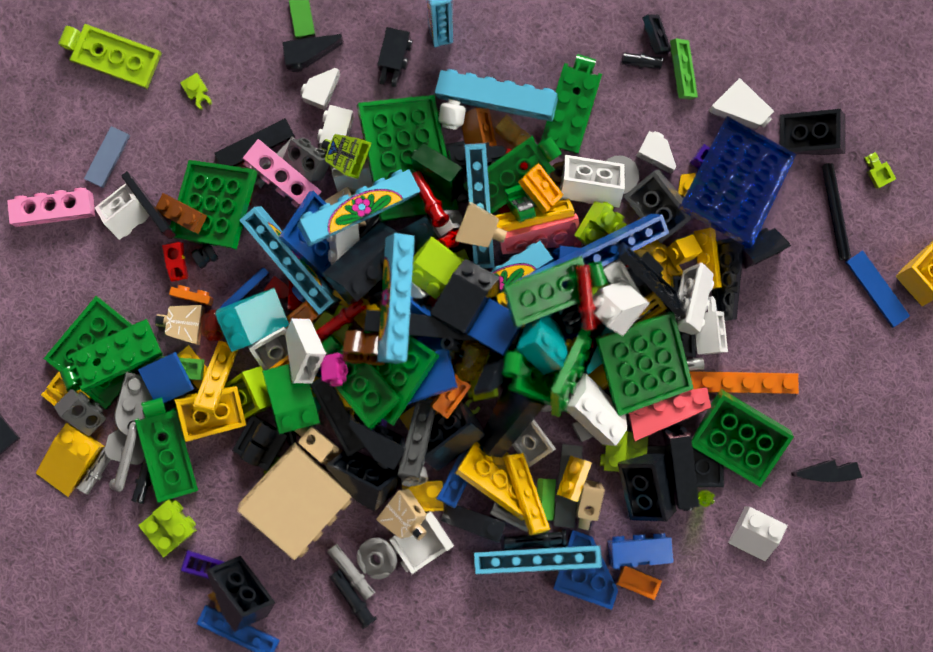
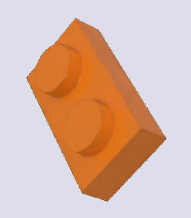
[169,285,214,306]
[430,373,471,419]

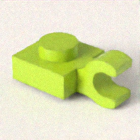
[864,152,896,189]

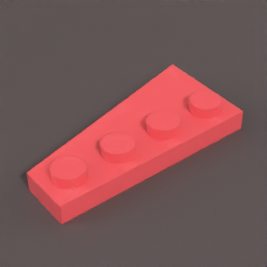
[499,213,581,254]
[628,388,711,442]

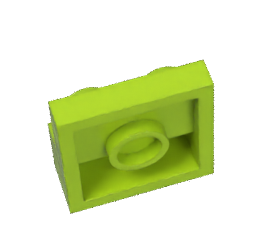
[574,201,627,246]
[600,431,648,472]
[138,499,197,558]

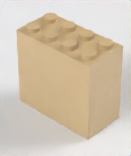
[237,442,351,560]

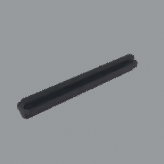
[822,163,851,260]

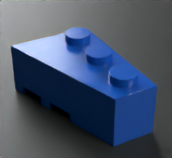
[607,533,673,569]

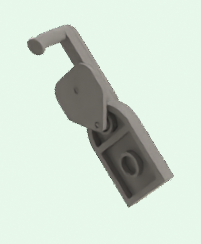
[104,372,153,492]

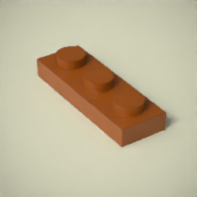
[156,193,207,234]

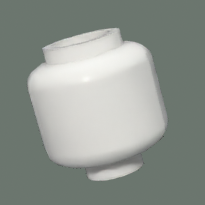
[438,99,466,129]

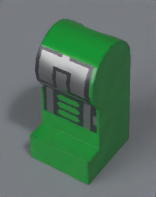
[504,185,536,222]

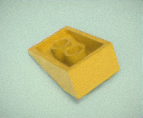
[896,241,933,306]
[174,386,246,442]
[36,423,105,497]

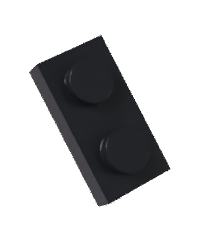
[642,14,671,54]

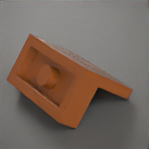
[461,108,497,146]

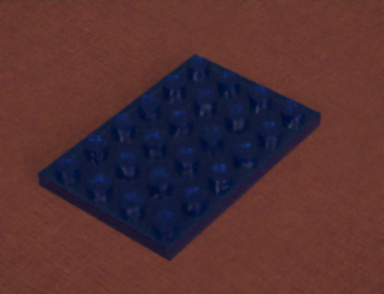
[678,116,797,249]

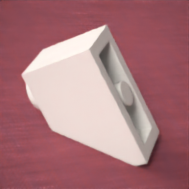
[300,68,340,110]
[637,131,676,174]

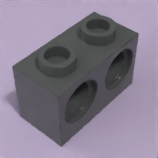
[283,138,330,181]
[54,389,106,436]

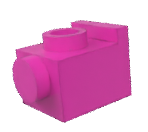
[321,353,348,387]

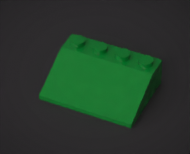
[692,389,794,487]

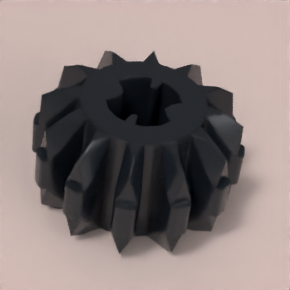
[554,303,582,334]

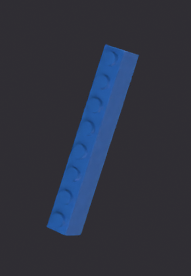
[513,214,669,287]

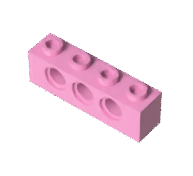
[242,139,322,209]
[7,188,95,227]

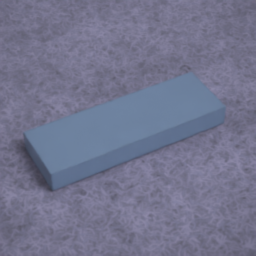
[84,126,130,188]

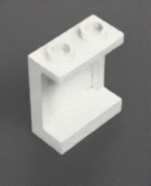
[390,511,454,574]

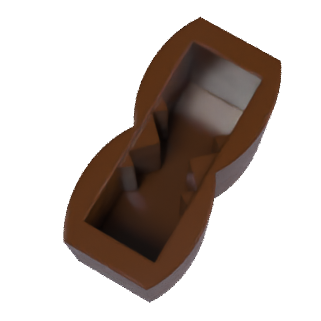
[343,330,385,365]

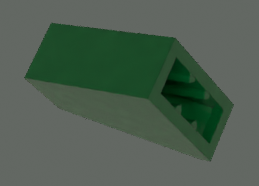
[411,143,464,202]

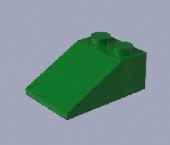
[262,364,320,434]

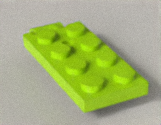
[58,24,162,89]

